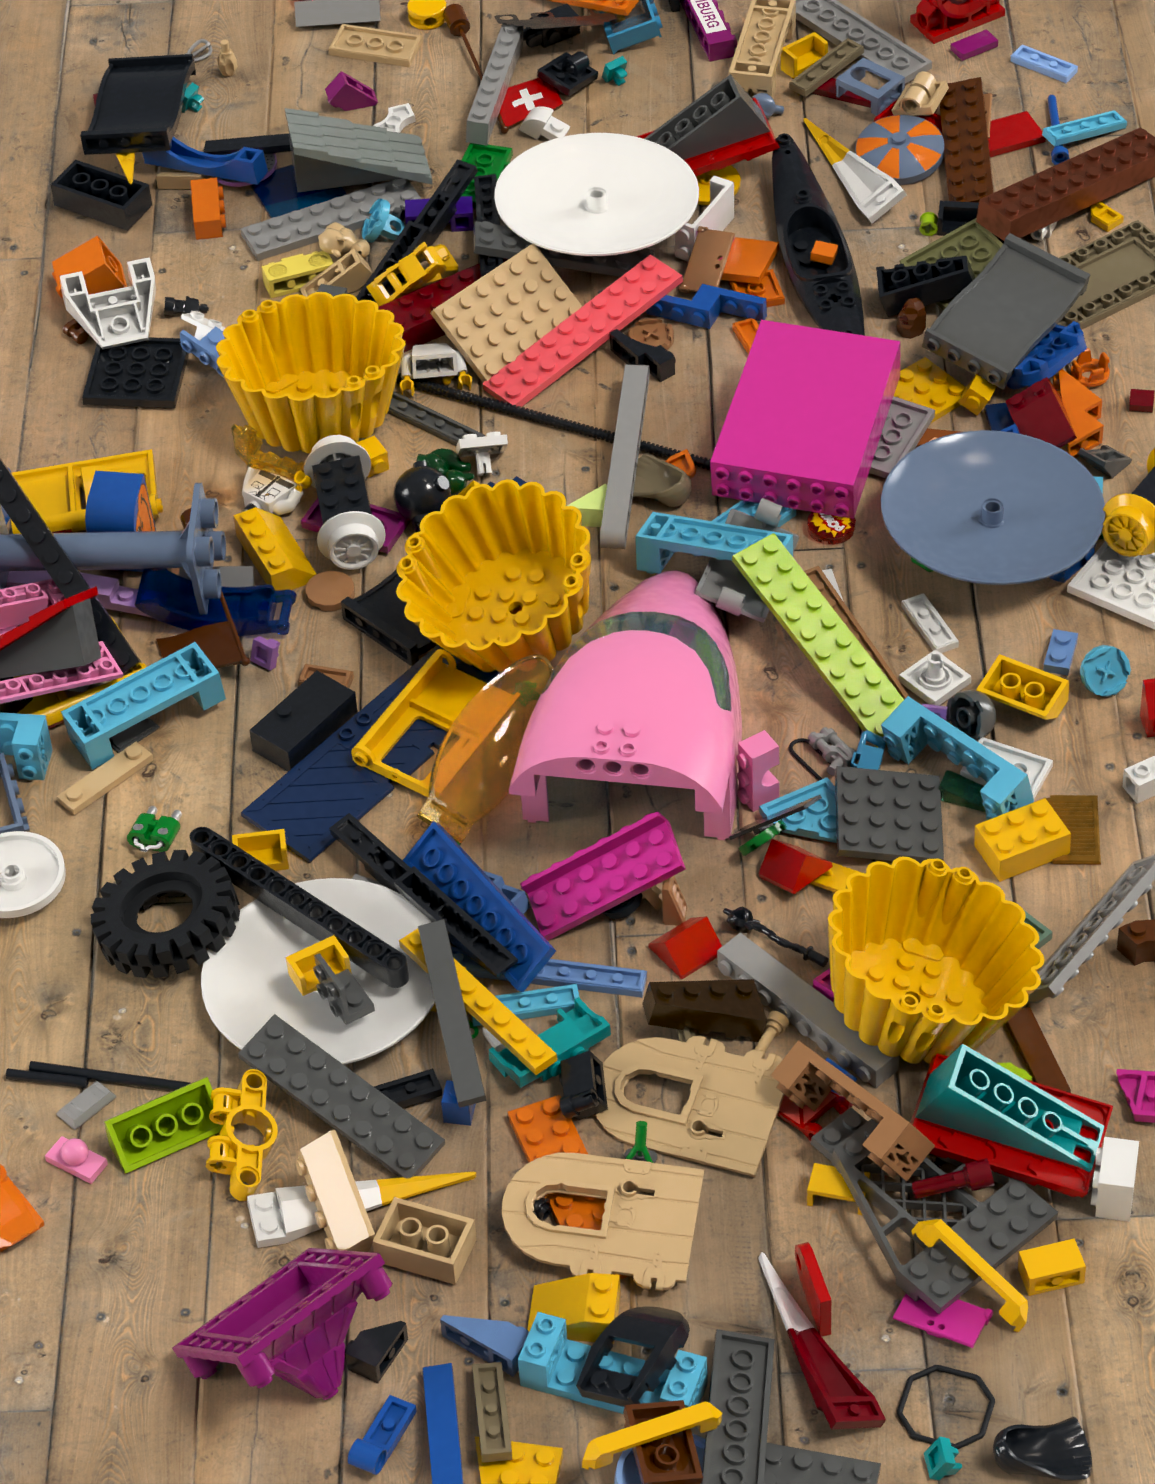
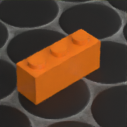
[191,177,226,240]

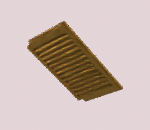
[1043,795,1101,865]

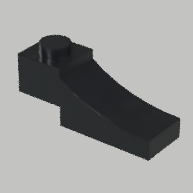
[610,329,676,382]

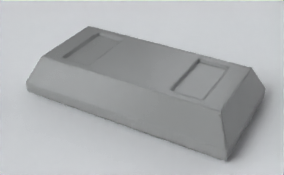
[56,1081,116,1130]

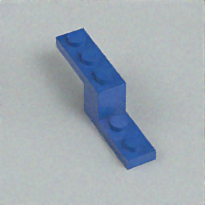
[646,284,767,329]

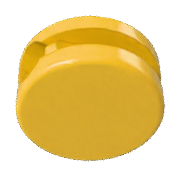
[407,0,447,30]

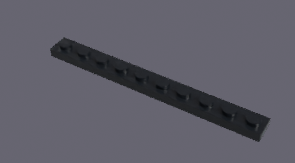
[0,458,141,675]

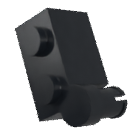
[559,1050,608,1121]

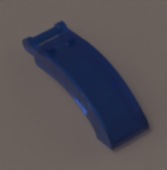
[135,568,297,636]

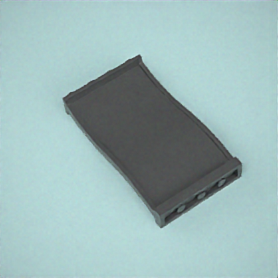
[922,233,1090,390]

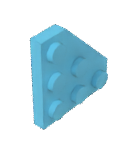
[759,777,837,843]

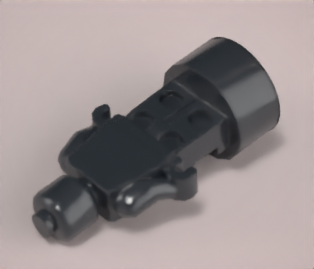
[164,296,209,316]

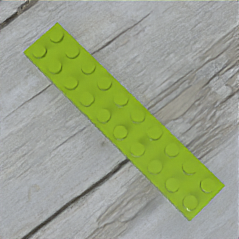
[732,533,904,748]

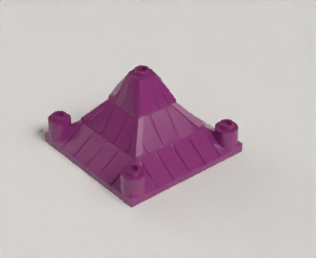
[172,1248,393,1400]

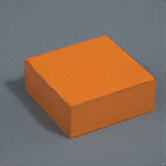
[810,240,838,265]

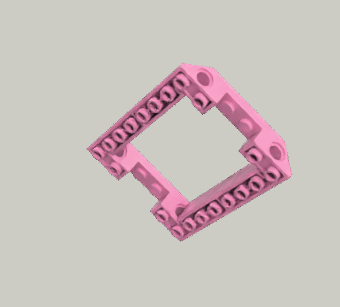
[0,579,123,704]

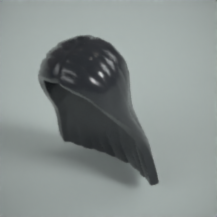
[993,1417,1092,1481]

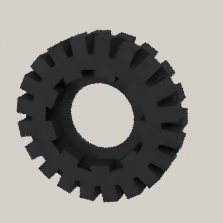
[91,850,240,978]

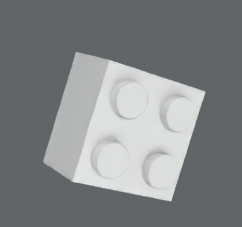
[1091,1137,1139,1222]

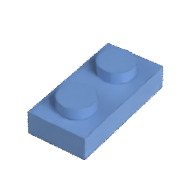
[1043,629,1078,676]

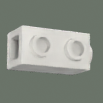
[1122,756,1155,804]

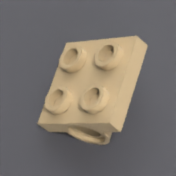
[892,71,949,116]

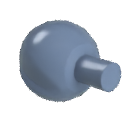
[752,93,784,118]

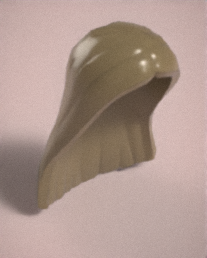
[633,454,692,507]

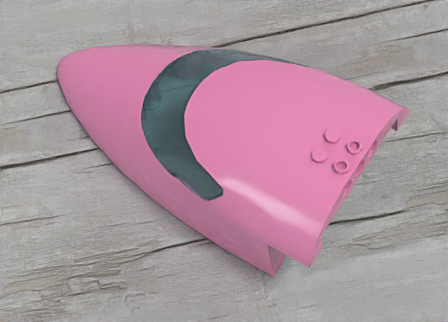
[509,571,742,840]

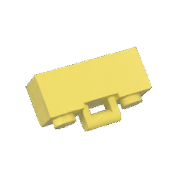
[261,251,333,298]

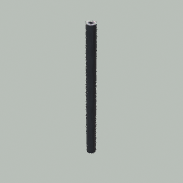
[29,1061,191,1091]

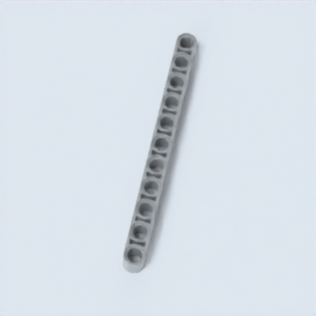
[600,364,650,549]

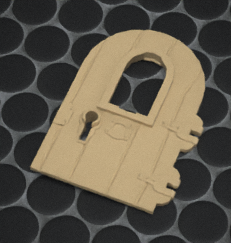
[596,1035,785,1177]
[502,1153,704,1291]

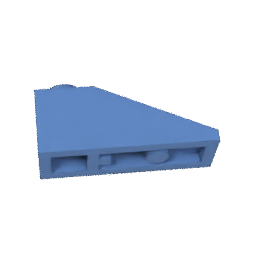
[440,1315,529,1377]

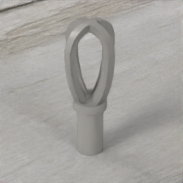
[186,39,212,62]

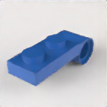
[348,1395,417,1475]

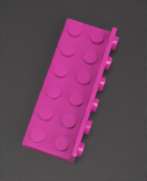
[520,812,686,941]

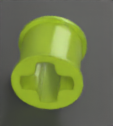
[919,212,938,236]

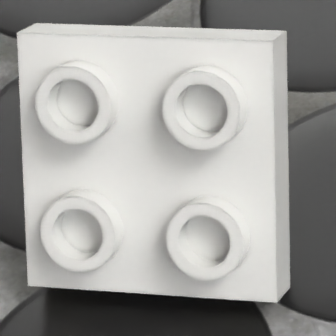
[456,432,508,476]
[899,650,971,705]

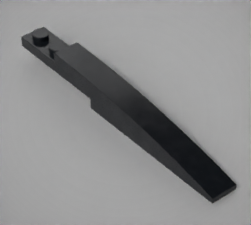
[356,159,478,302]
[329,813,518,978]

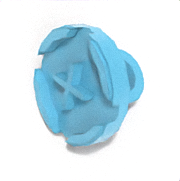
[362,198,405,243]
[1080,645,1131,697]

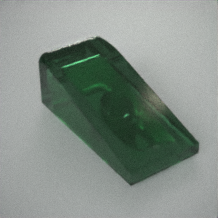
[939,770,986,812]

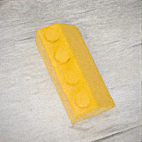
[233,507,317,596]

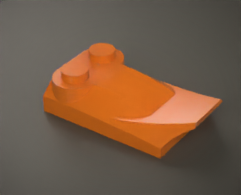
[0,1164,45,1252]

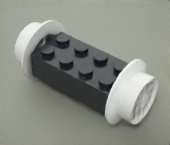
[304,435,386,570]

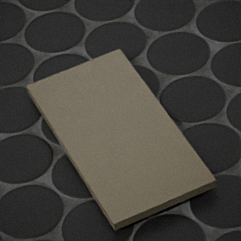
[1057,220,1155,330]

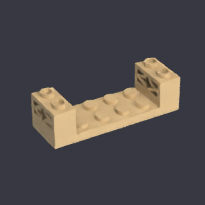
[729,0,796,99]

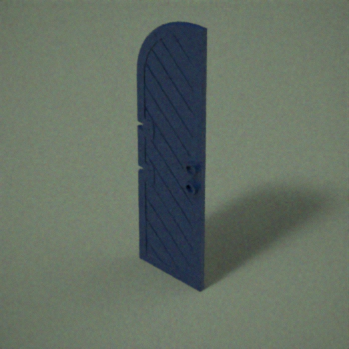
[241,645,503,863]

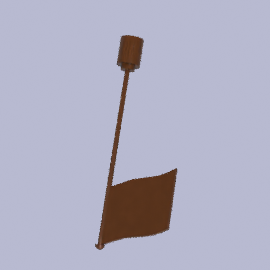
[156,508,250,669]

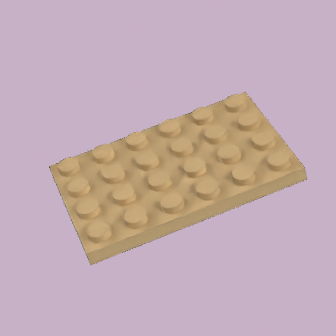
[430,243,582,383]

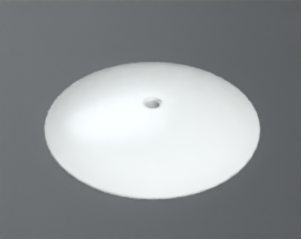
[494,133,699,256]
[201,878,435,1065]

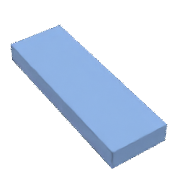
[1010,45,1078,83]

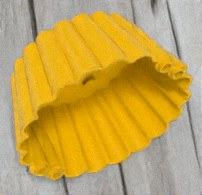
[216,292,405,453]
[396,479,591,675]
[828,857,1045,1064]

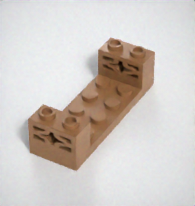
[770,1040,935,1181]

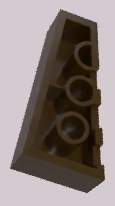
[642,979,767,1042]

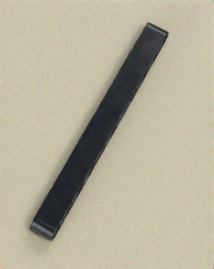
[189,827,409,988]

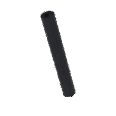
[6,1068,89,1089]

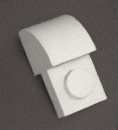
[519,106,570,140]

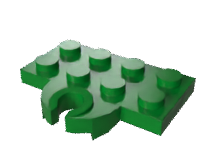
[461,143,513,208]

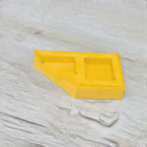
[1090,201,1124,232]

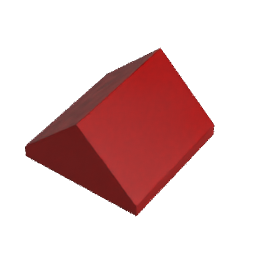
[758,839,833,894]
[648,916,722,979]

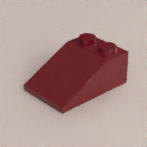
[1006,377,1077,448]

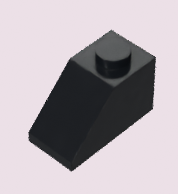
[345,1321,408,1383]

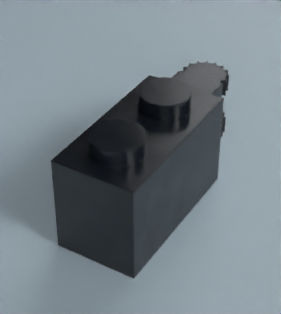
[523,3,580,48]

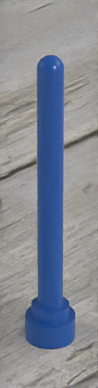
[1047,95,1070,165]

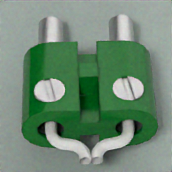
[127,806,182,852]

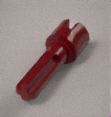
[912,1158,994,1198]

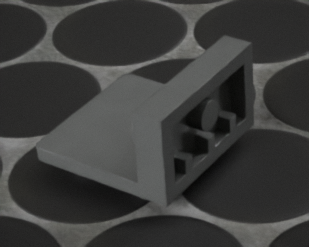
[313,953,375,1025]

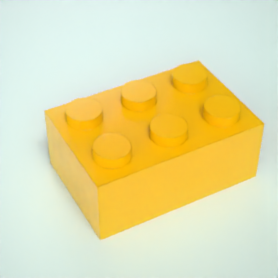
[974,798,1071,882]

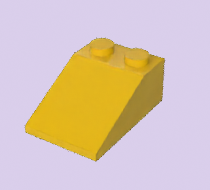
[527,1273,621,1344]

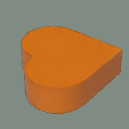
[665,449,696,479]

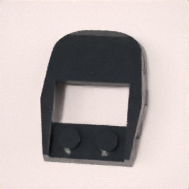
[576,1307,690,1407]

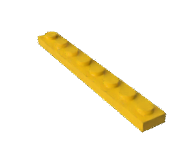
[399,928,557,1075]

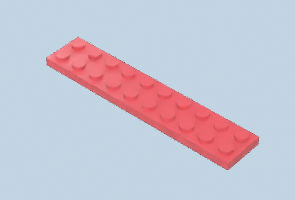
[482,254,683,407]

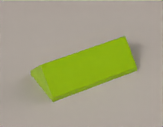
[104,1077,223,1173]

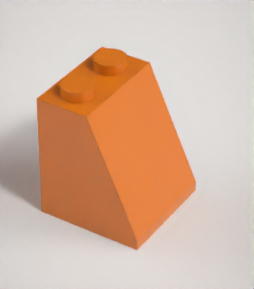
[52,235,127,299]

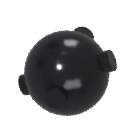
[393,461,452,532]

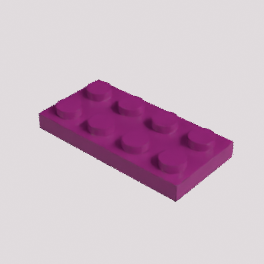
[301,498,410,554]

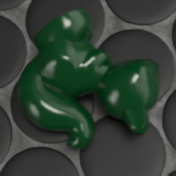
[416,448,475,496]

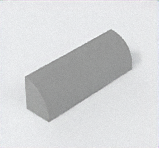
[294,0,381,27]

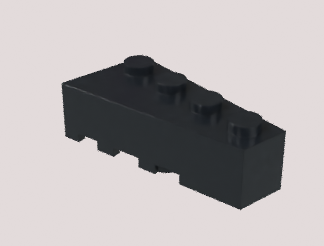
[876,256,975,317]

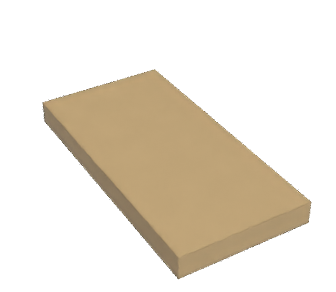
[328,24,423,67]

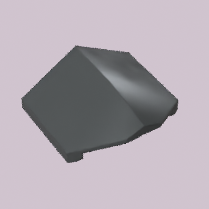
[1077,445,1132,478]

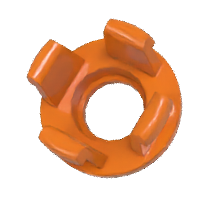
[1070,348,1110,387]

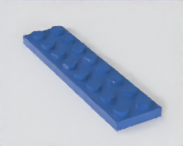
[403,821,556,992]

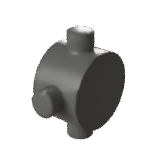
[392,205,405,222]

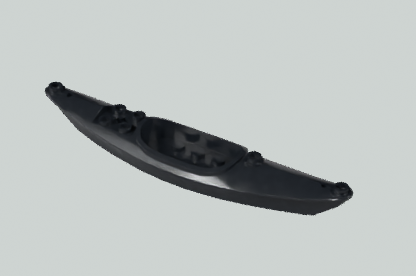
[772,133,865,336]

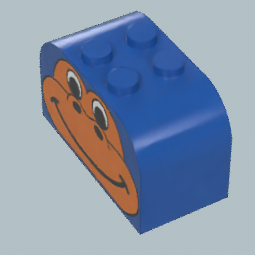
[85,471,156,572]

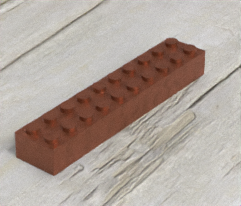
[976,127,1155,241]

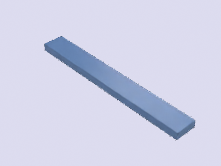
[451,947,647,998]

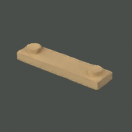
[57,742,153,816]

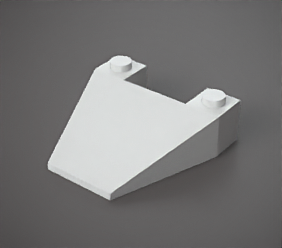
[60,257,156,349]

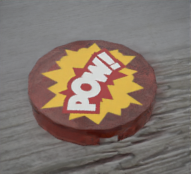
[807,512,856,545]

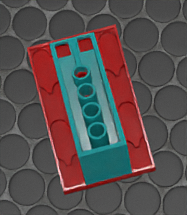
[910,1044,1113,1198]

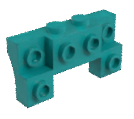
[488,997,611,1088]

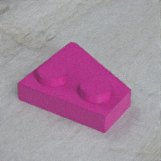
[1116,1069,1155,1123]

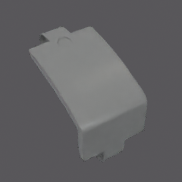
[694,498,799,623]

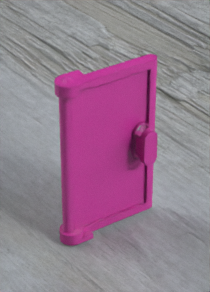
[893,1294,993,1348]

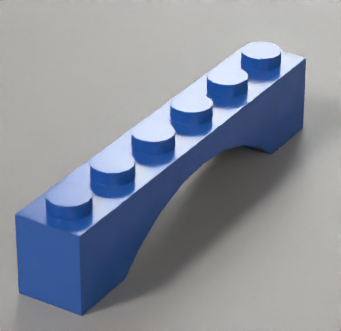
[142,136,268,185]

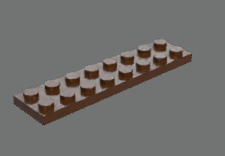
[940,77,994,203]

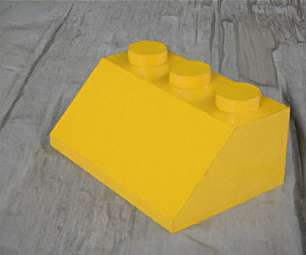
[976,654,1069,720]

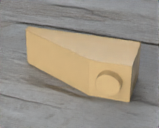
[300,248,373,297]

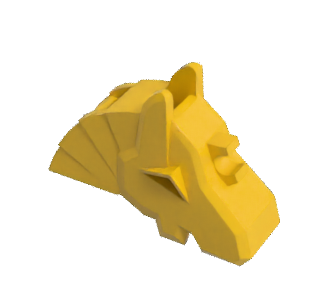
[366,242,459,306]

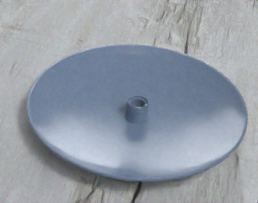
[881,430,1105,585]

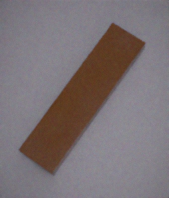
[1005,1007,1071,1093]

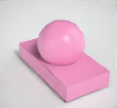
[45,1136,108,1184]

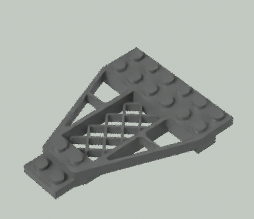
[810,1107,1058,1314]

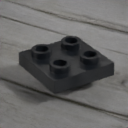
[537,51,598,96]

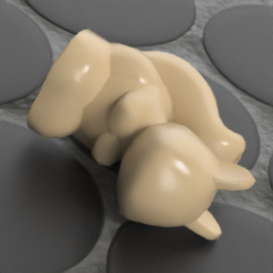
[318,222,370,259]

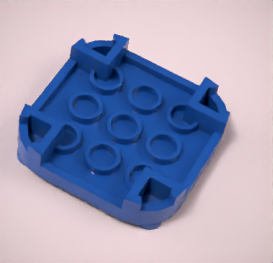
[1008,321,1087,387]

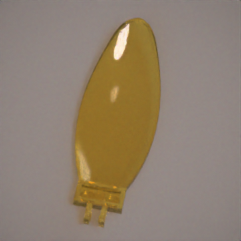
[417,655,554,845]

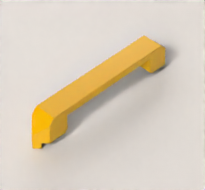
[911,1219,1028,1332]
[582,1401,722,1470]

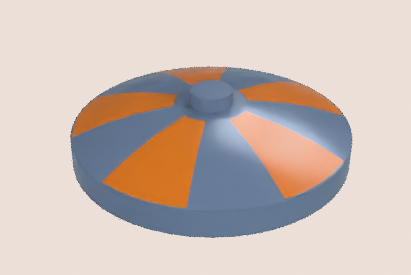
[855,115,944,185]

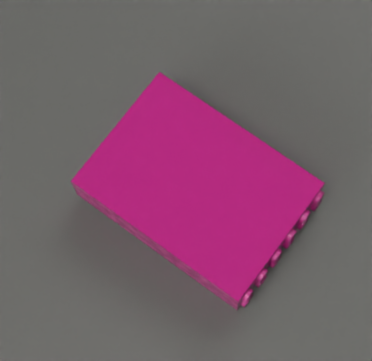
[710,320,900,519]

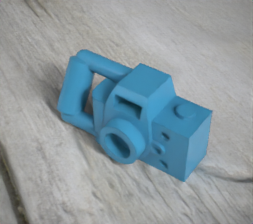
[850,730,886,770]

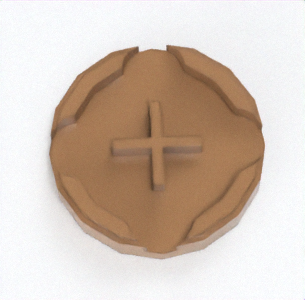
[628,318,674,350]
[306,571,355,611]

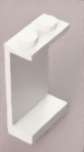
[674,176,734,262]

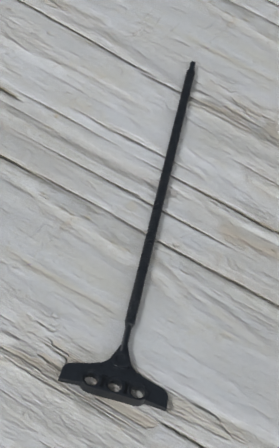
[396,373,711,470]

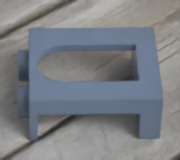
[836,58,905,116]

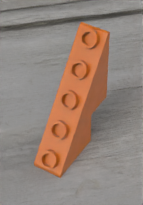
[1053,369,1104,458]

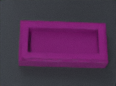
[950,29,998,61]

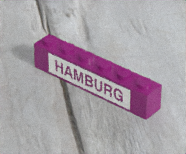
[679,0,737,62]

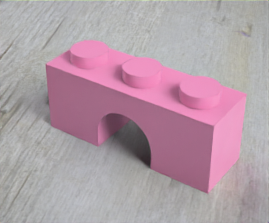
[737,730,779,812]

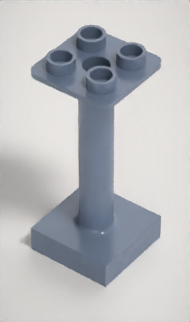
[0,483,226,615]

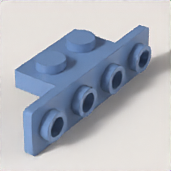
[180,326,225,377]

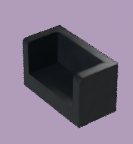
[937,200,979,236]

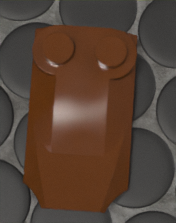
[623,1400,703,1484]

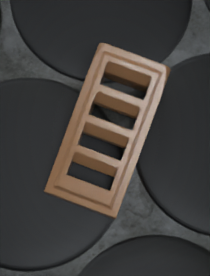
[662,876,687,926]

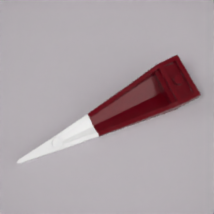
[758,1252,886,1430]

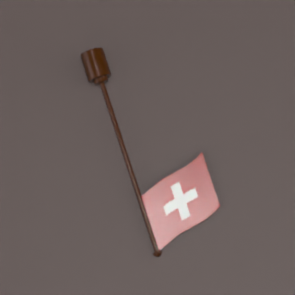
[443,4,563,134]

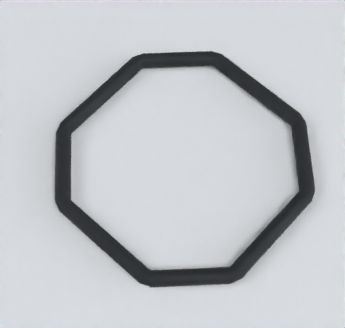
[897,1365,995,1449]

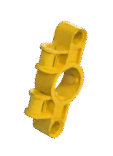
[206,1069,278,1201]

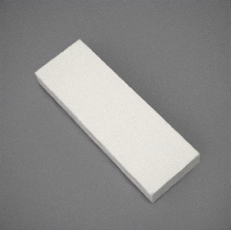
[901,593,959,653]

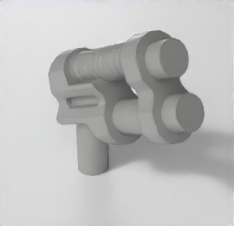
[808,727,858,776]

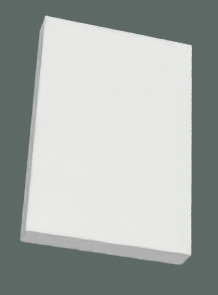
[960,737,1053,799]

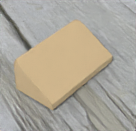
[156,172,204,189]

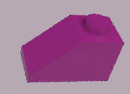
[325,71,378,111]

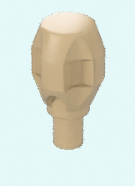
[217,39,238,77]

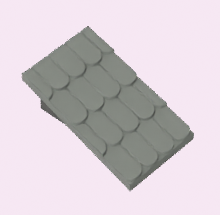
[285,108,433,192]

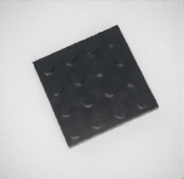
[82,337,189,408]

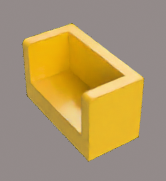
[781,32,828,79]
[232,829,289,871]
[285,935,352,996]
[807,1163,870,1215]
[1018,1239,1086,1296]

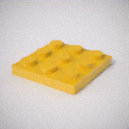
[894,357,966,424]

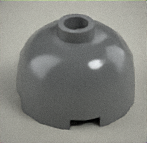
[947,690,996,740]

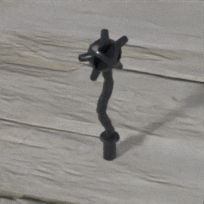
[723,906,829,967]

